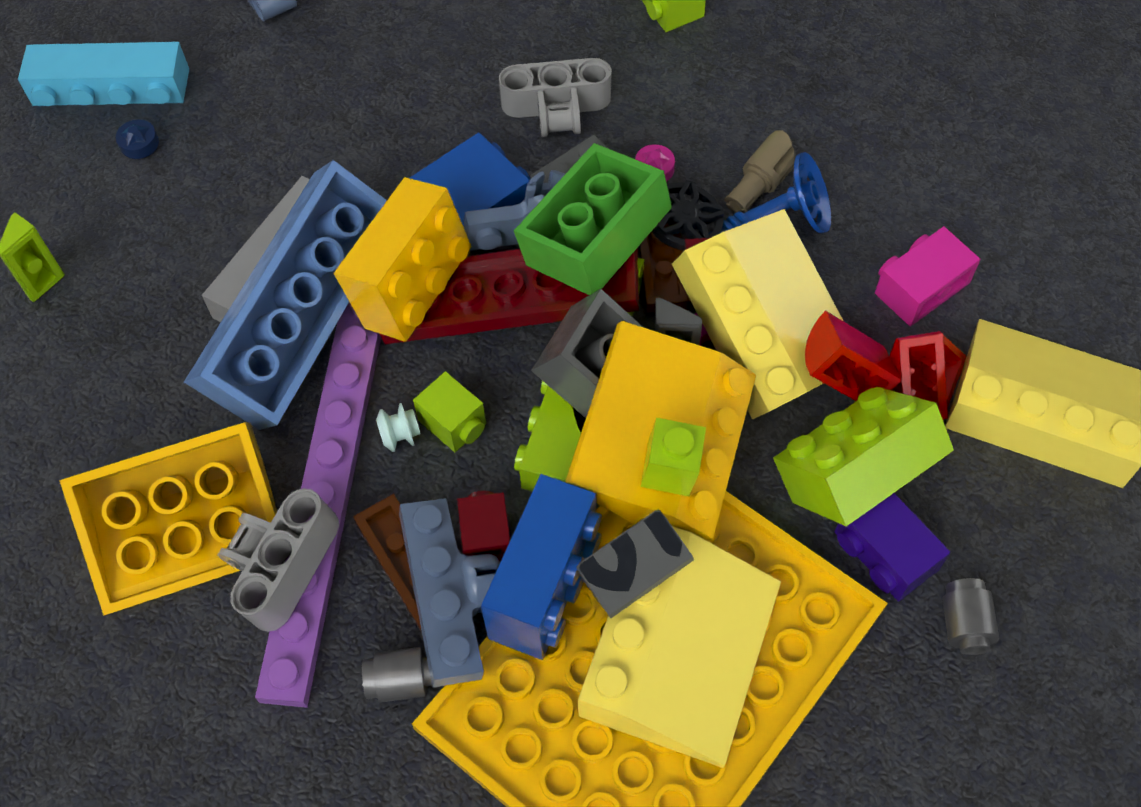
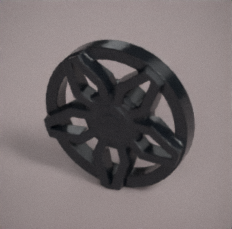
[651,180,724,251]

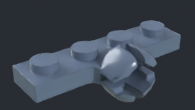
[463,170,565,251]
[399,498,500,688]

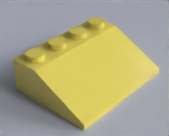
[672,209,843,419]
[945,319,1141,488]
[578,517,781,768]

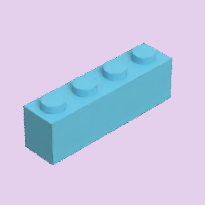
[18,42,189,106]

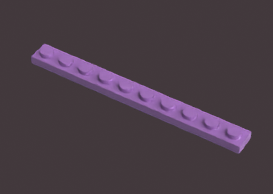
[255,302,381,708]

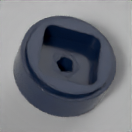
[116,120,159,159]

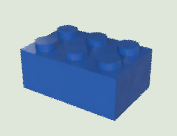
[481,474,602,660]

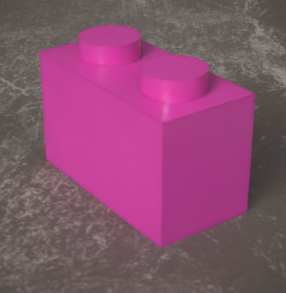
[875,226,981,327]

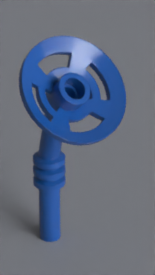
[683,152,831,252]

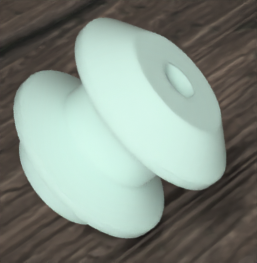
[376,403,420,452]

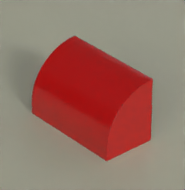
[805,310,902,401]

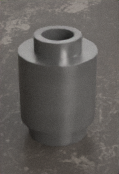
[942,578,999,655]
[362,647,432,703]

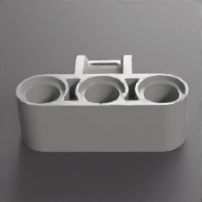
[499,58,612,137]
[217,488,339,632]

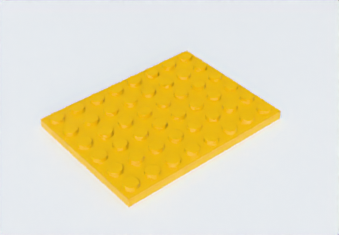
[412,491,888,807]

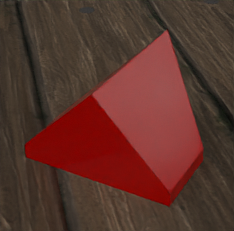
[890,331,967,420]

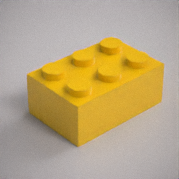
[334,177,472,342]

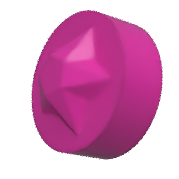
[635,144,675,182]

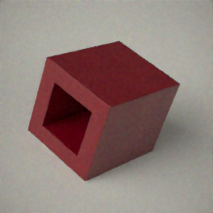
[457,491,510,562]

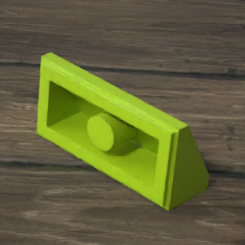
[0,212,65,302]

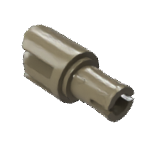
[724,130,796,213]

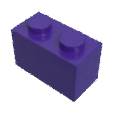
[835,493,951,602]

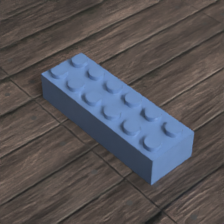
[184,160,387,430]

